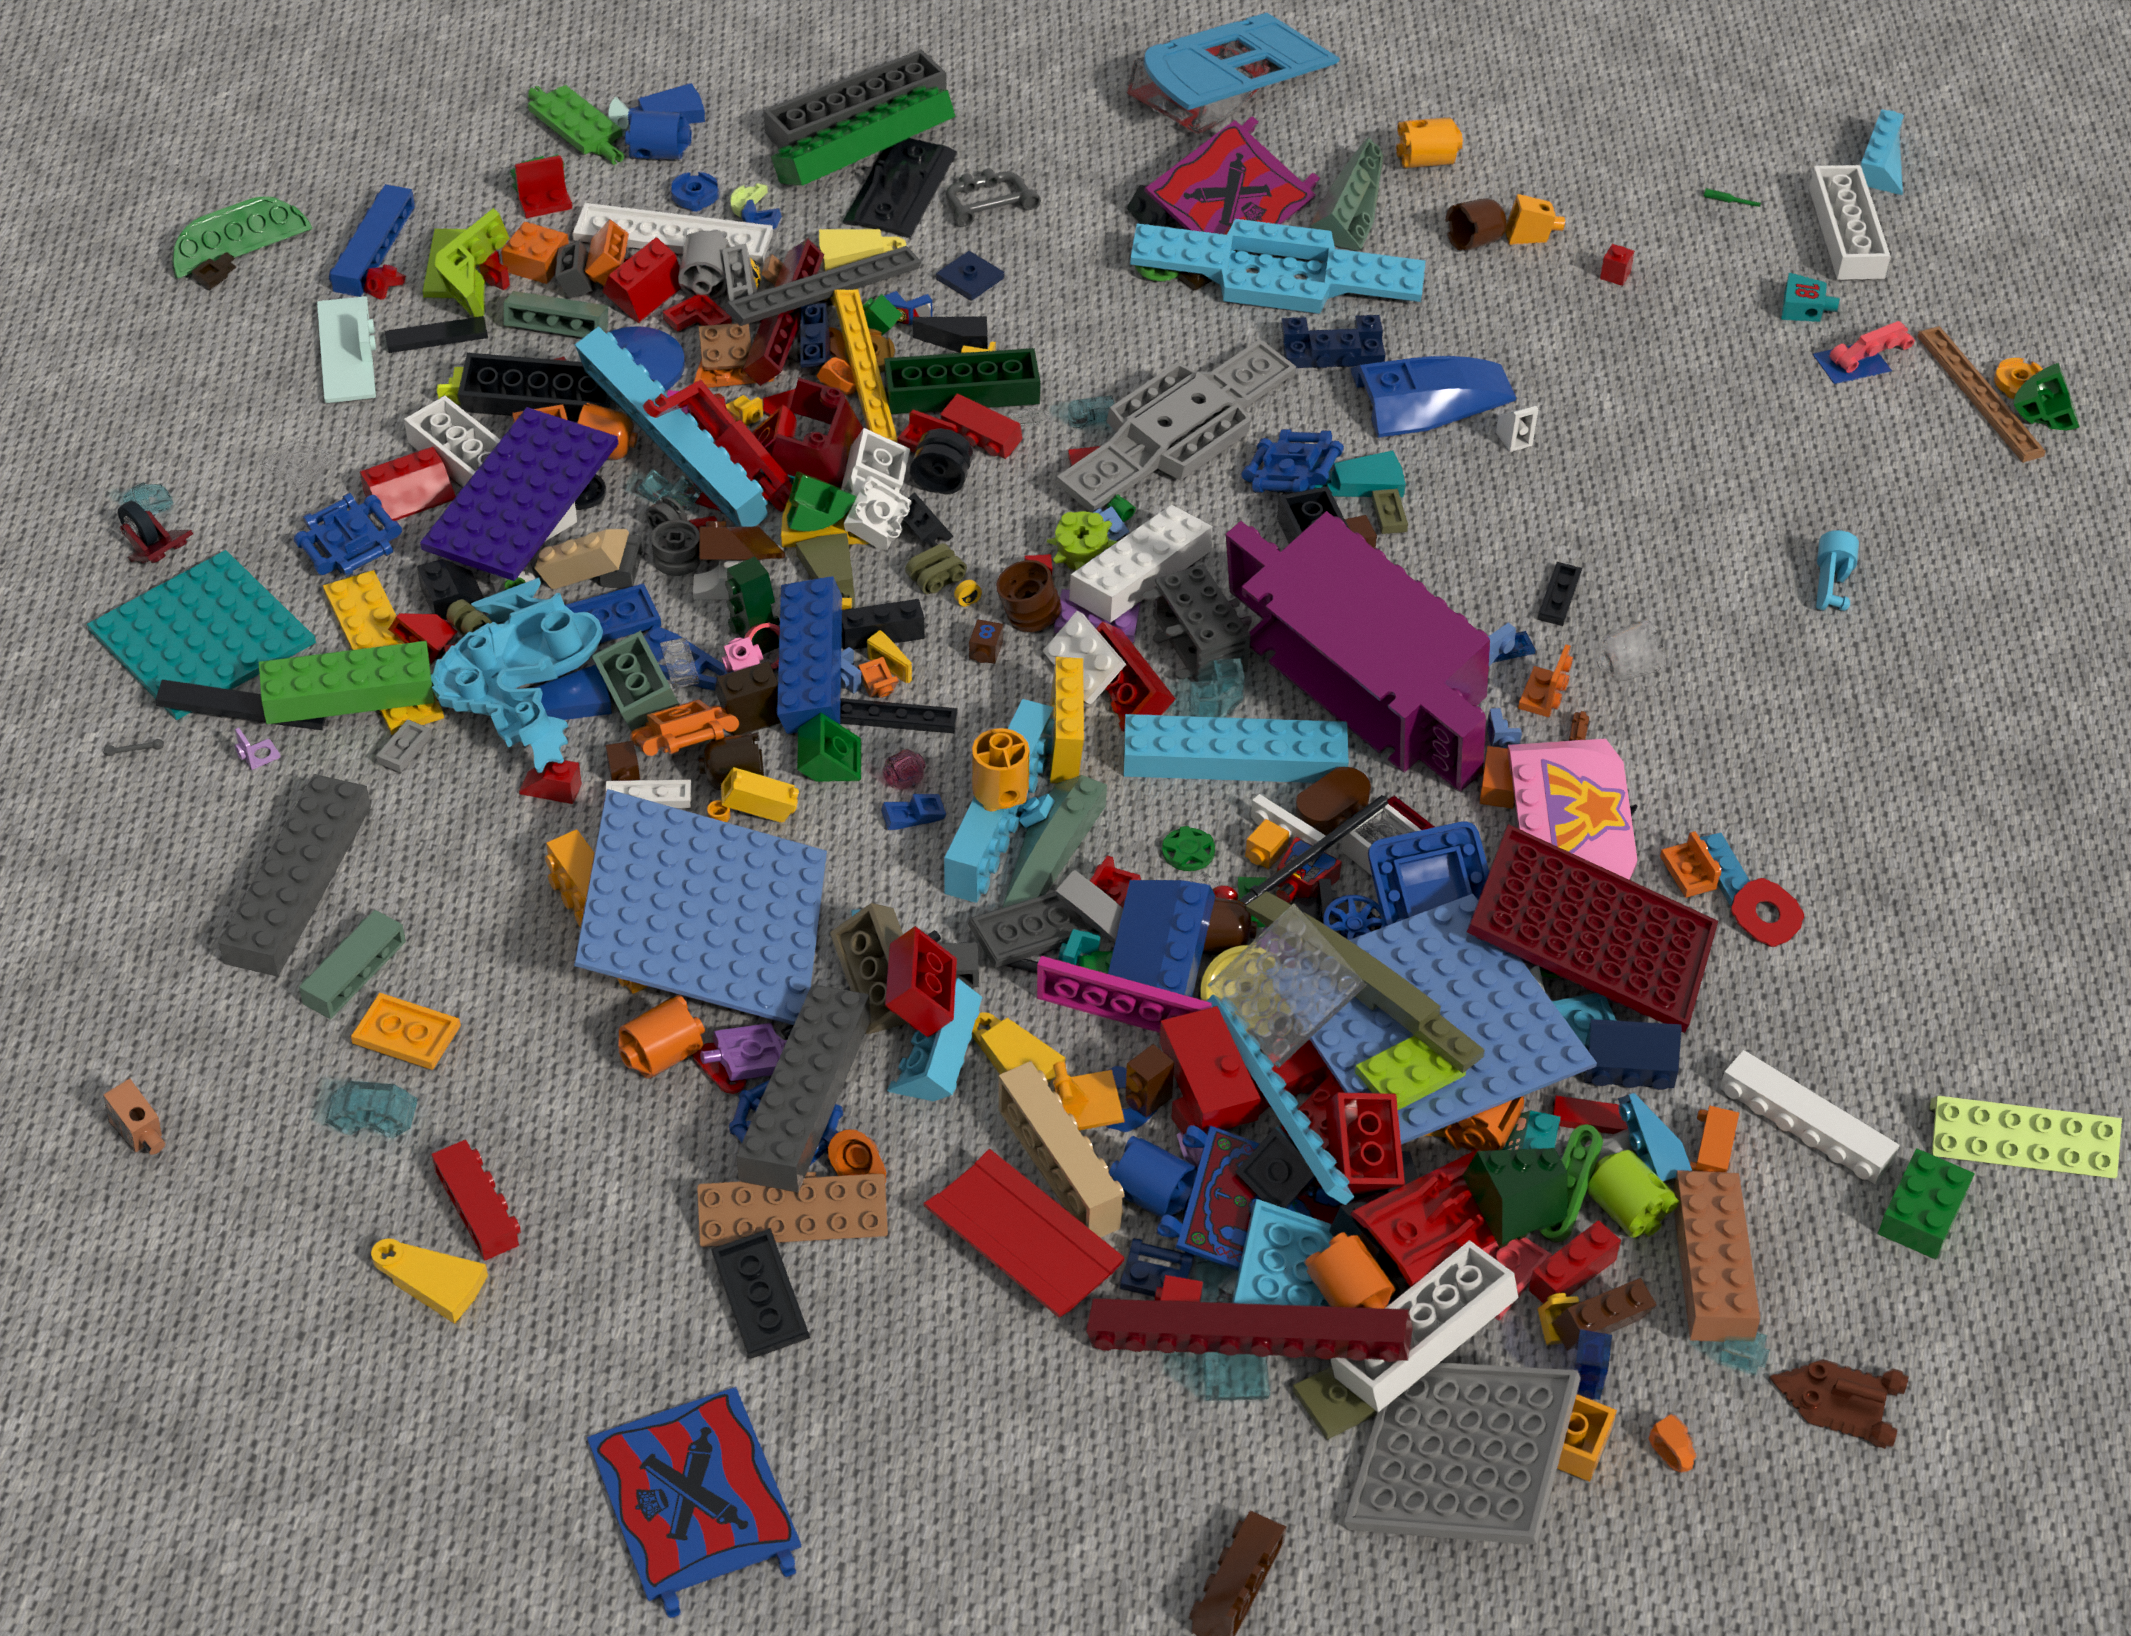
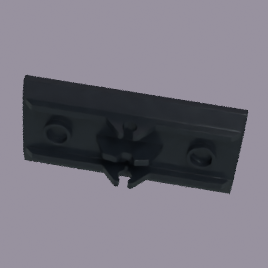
[843,138,957,238]

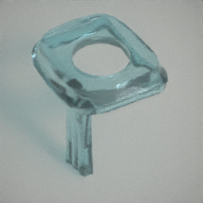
[123,482,174,515]

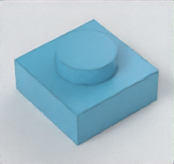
[1019,794,1055,828]

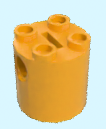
[1396,117,1463,168]
[972,728,1030,812]

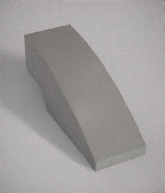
[1055,870,1123,943]

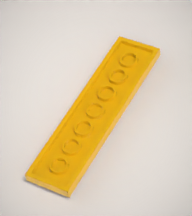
[323,570,444,735]

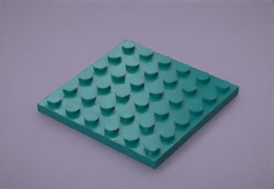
[87,550,316,720]

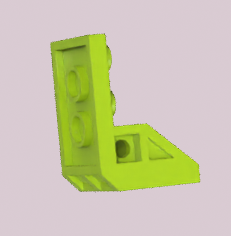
[435,208,510,317]

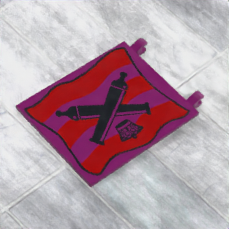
[1144,116,1320,253]

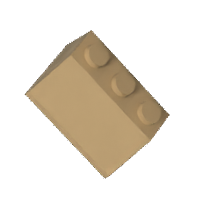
[535,529,629,589]

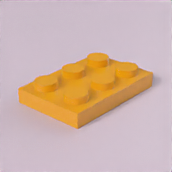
[351,993,461,1070]

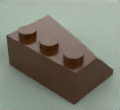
[700,521,785,560]

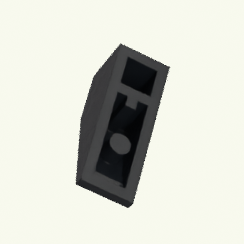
[913,316,988,353]

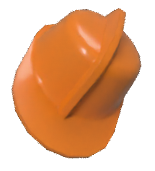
[828,1129,886,1183]

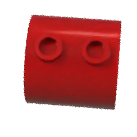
[752,405,798,455]

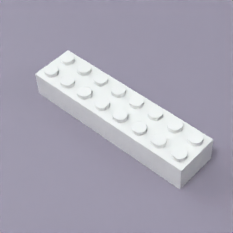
[404,396,577,541]

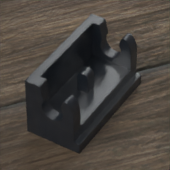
[903,492,954,547]

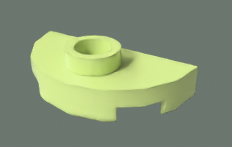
[731,183,768,218]

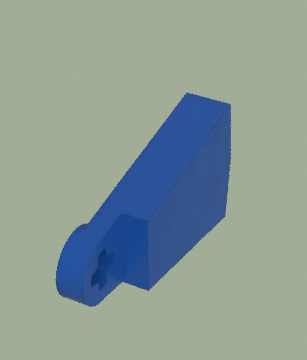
[629,83,705,124]
[535,664,612,720]

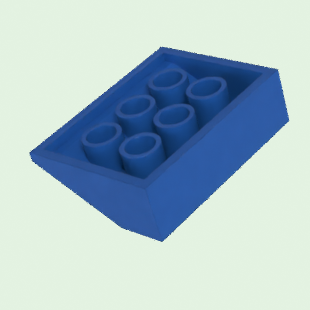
[1108,880,1215,997]

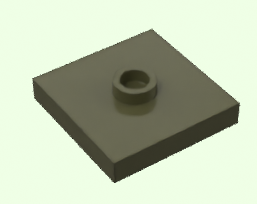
[1292,1366,1377,1440]

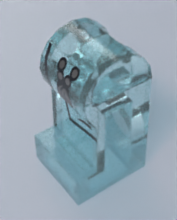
[1068,395,1114,429]

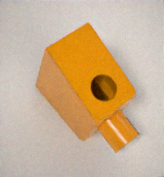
[1505,194,1565,244]

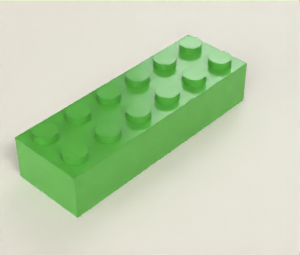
[259,641,435,724]

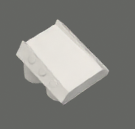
[844,476,911,550]

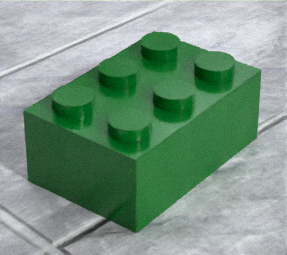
[1878,1148,1975,1260]

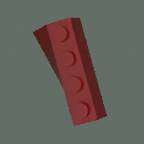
[1096,621,1176,732]

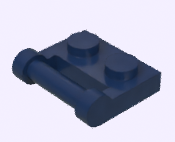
[1120,1238,1194,1297]

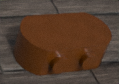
[1295,767,1371,836]

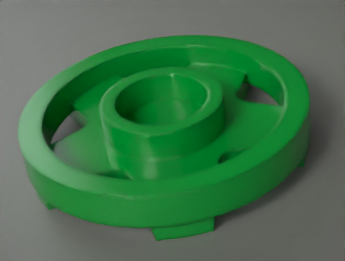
[1162,826,1215,871]

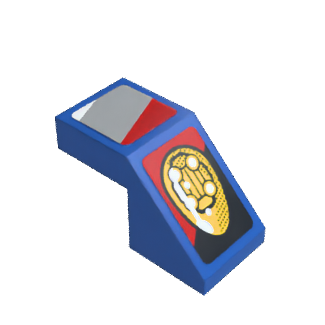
[884,291,933,325]

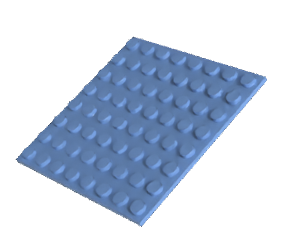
[574,789,827,1025]
[1266,894,1597,1144]

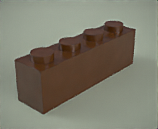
[1189,1510,1286,1636]

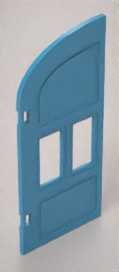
[1143,12,1340,110]

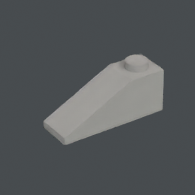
[722,243,760,321]

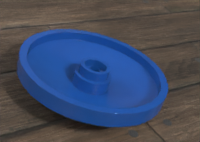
[610,326,685,391]

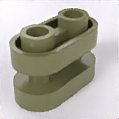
[905,543,967,594]
[447,599,492,637]

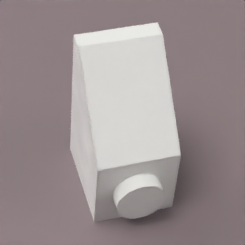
[1496,406,1538,452]

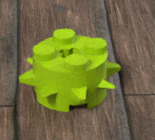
[1047,511,1117,571]

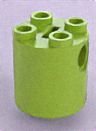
[1587,1150,1680,1238]

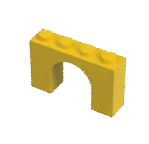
[1050,657,1084,783]

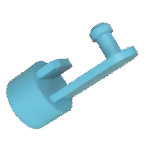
[1816,530,1859,611]

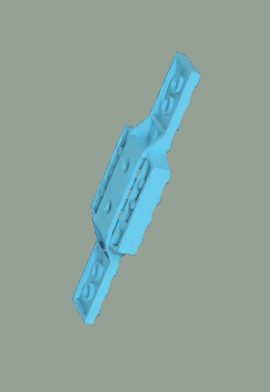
[1130,219,1426,314]

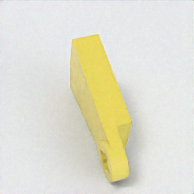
[819,229,906,271]

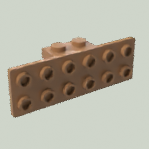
[697,1172,888,1247]

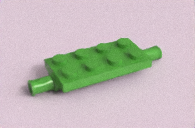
[528,85,624,165]

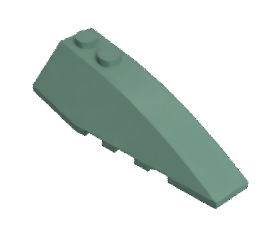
[1002,775,1107,908]

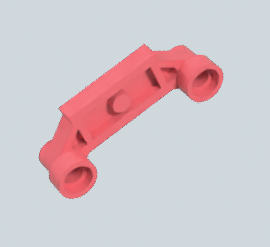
[1829,321,1915,373]

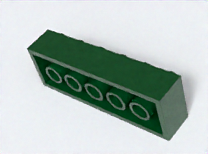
[884,348,1041,414]

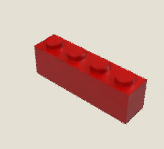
[431,1139,521,1261]

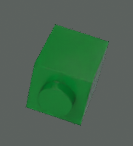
[862,294,902,336]

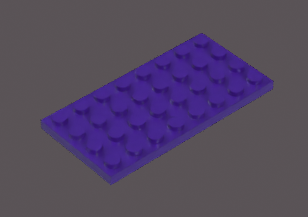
[420,407,619,581]

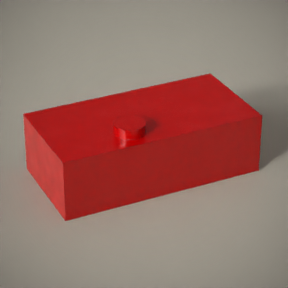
[1159,1006,1261,1134]

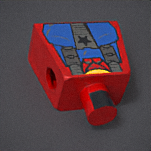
[1276,837,1342,903]

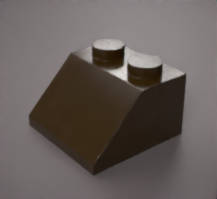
[715,661,781,736]

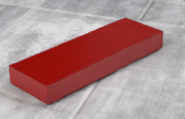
[1553,1095,1628,1134]

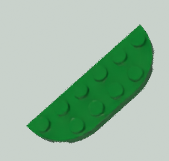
[172,196,313,279]

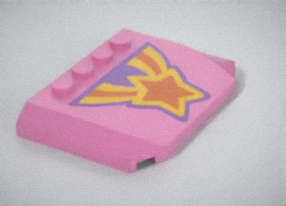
[1507,739,1637,880]

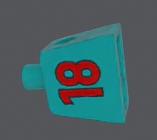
[1781,273,1840,322]

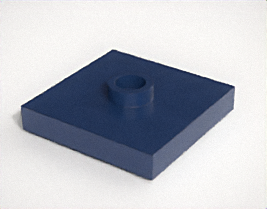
[936,251,1005,301]

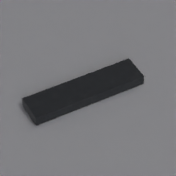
[385,316,488,353]

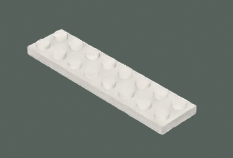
[573,203,773,264]

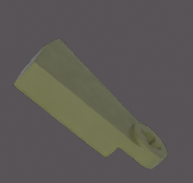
[796,533,855,609]

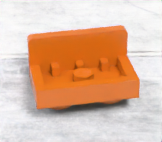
[1660,831,1721,898]

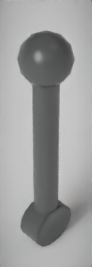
[104,739,164,756]

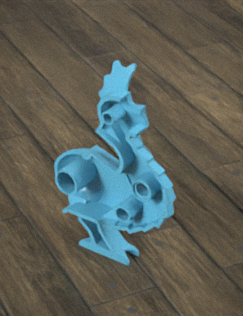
[431,578,603,773]

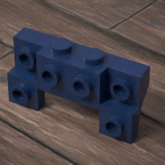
[1281,315,1386,368]

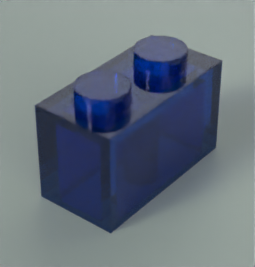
[1571,1329,1612,1400]

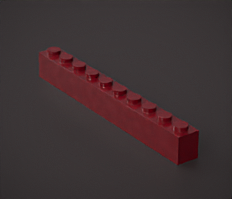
[1086,1298,1413,1362]

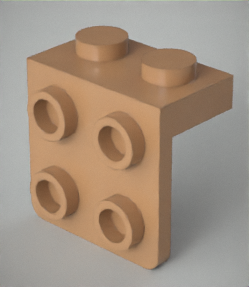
[699,323,751,370]

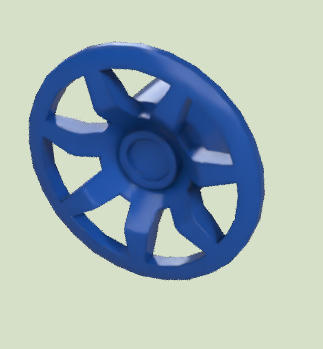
[1323,895,1386,940]

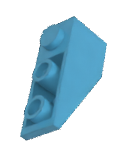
[1618,1093,1692,1182]

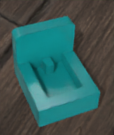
[1058,929,1101,965]

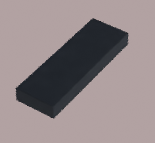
[1537,562,1582,626]

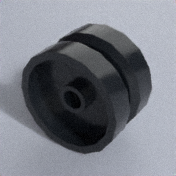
[910,428,973,495]

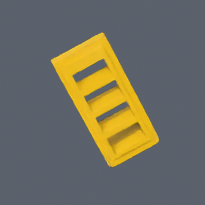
[867,630,912,683]

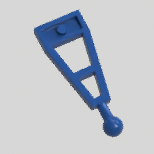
[644,625,732,691]

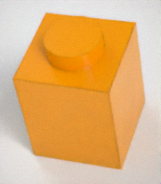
[1245,819,1289,870]

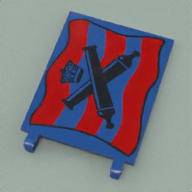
[587,1387,802,1618]

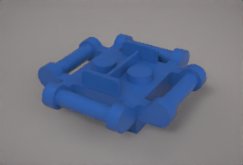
[1241,429,1344,493]
[294,492,402,577]

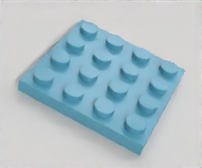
[1232,1199,1334,1307]

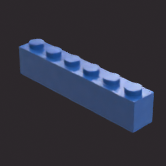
[329,184,415,297]

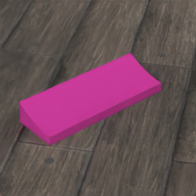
[1037,956,1212,1033]

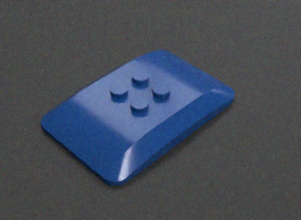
[1368,821,1489,926]

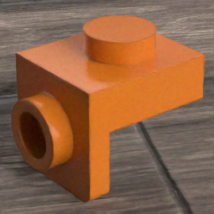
[857,657,899,698]

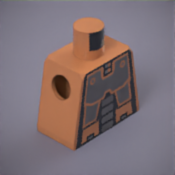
[103,1079,166,1155]

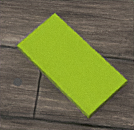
[423,228,479,298]

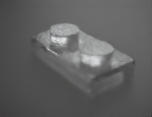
[660,637,699,689]

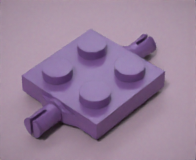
[700,1023,788,1081]

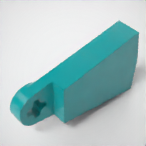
[1314,450,1406,497]

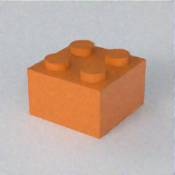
[501,221,569,284]

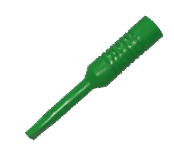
[1704,188,1761,207]

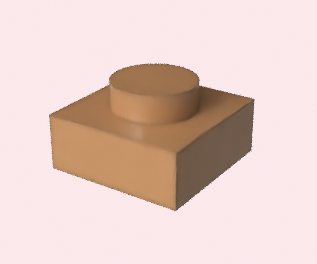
[761,254,783,285]

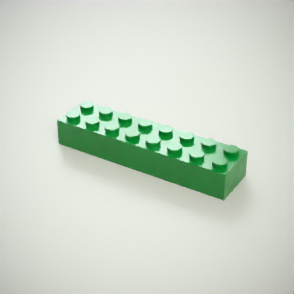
[771,86,956,186]

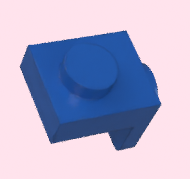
[742,199,782,230]

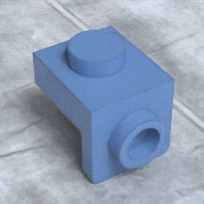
[1093,506,1130,541]
[841,647,861,694]

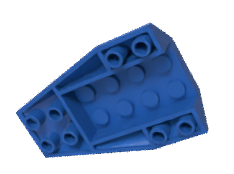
[1351,356,1516,438]

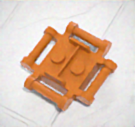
[630,699,739,756]

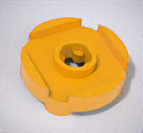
[1994,358,2043,399]

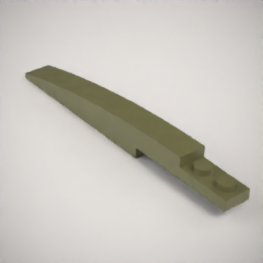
[1245,891,1485,1073]

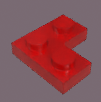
[662,294,732,332]

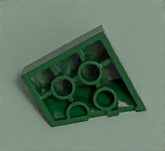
[1462,1148,1568,1248]

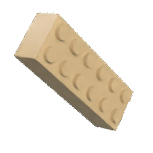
[998,1061,1124,1238]

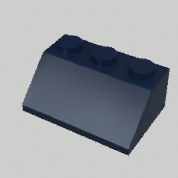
[1584,1019,1682,1090]

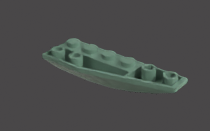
[1310,137,1383,251]

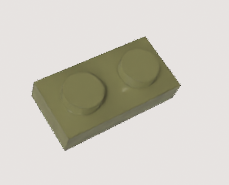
[1371,489,1408,534]

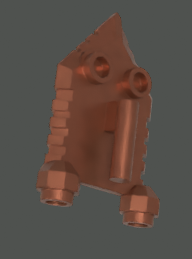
[1769,1359,1909,1449]

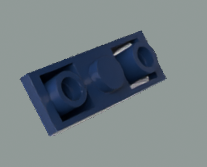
[800,303,831,368]

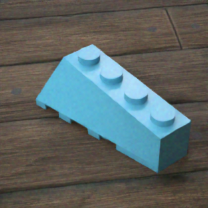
[1861,109,1904,195]
[887,978,982,1101]

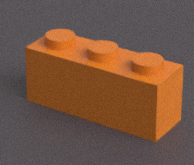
[585,219,629,286]

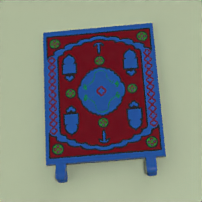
[1157,1125,1353,1271]

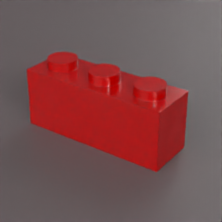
[940,393,1023,459]
[1529,1220,1621,1304]

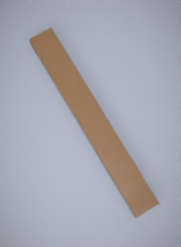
[1917,326,2046,463]

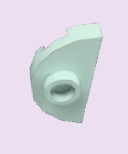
[608,97,630,136]

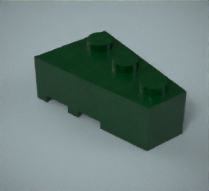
[725,557,780,655]

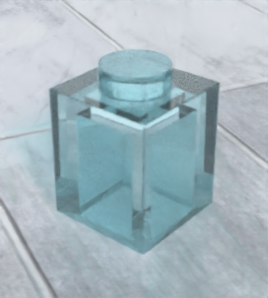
[1718,1332,1770,1376]

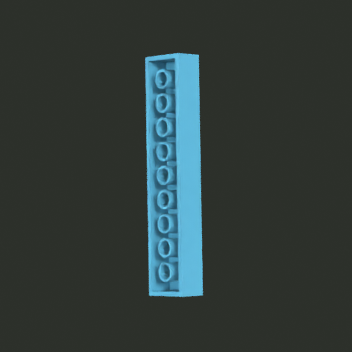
[575,326,769,526]

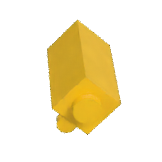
[721,767,799,822]

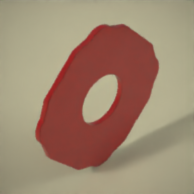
[1731,878,1804,947]

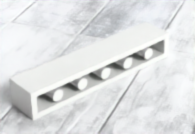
[1720,1050,1900,1184]

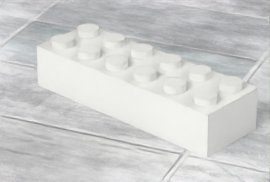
[1809,165,1891,280]
[1069,505,1213,623]
[1330,1240,1519,1412]

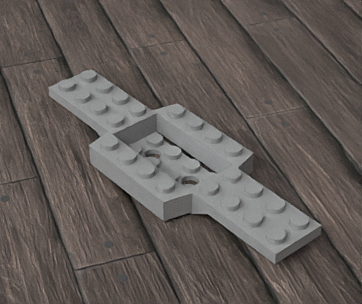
[1055,339,1296,513]

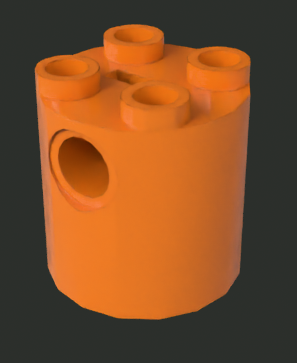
[619,995,705,1079]
[1304,1232,1395,1308]

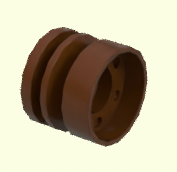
[996,560,1062,632]

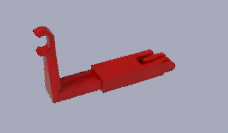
[643,380,792,512]

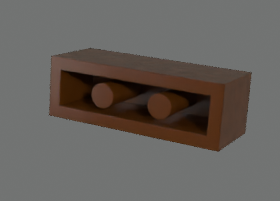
[1551,1278,1657,1351]

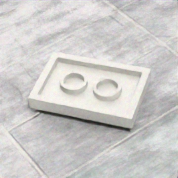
[1043,611,1126,704]

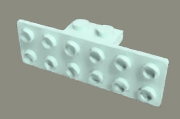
[317,296,376,403]

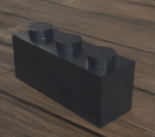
[842,599,925,650]

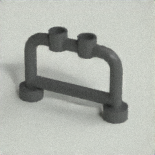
[946,168,1041,227]

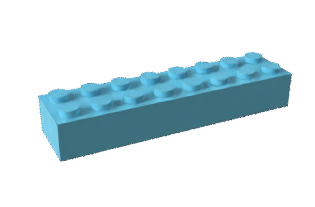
[944,699,1054,903]
[1124,714,1349,783]

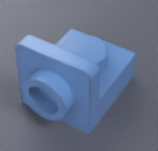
[1486,708,1522,749]

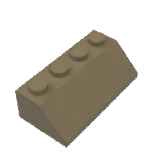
[830,903,908,1034]

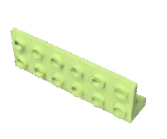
[1930,1096,2122,1179]

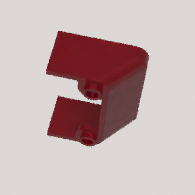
[771,377,863,488]

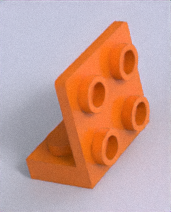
[1518,644,1573,717]

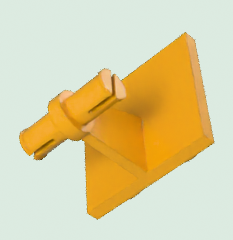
[1053,1062,1124,1131]

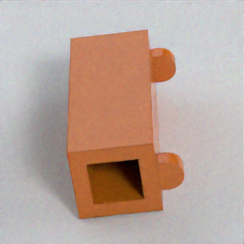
[1689,1105,1739,1173]

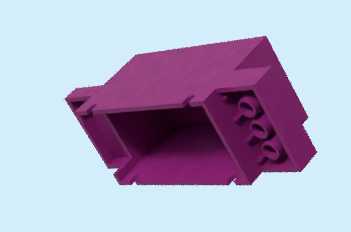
[1225,511,1490,792]

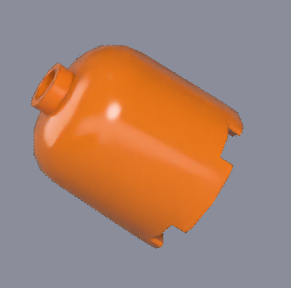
[578,403,638,460]

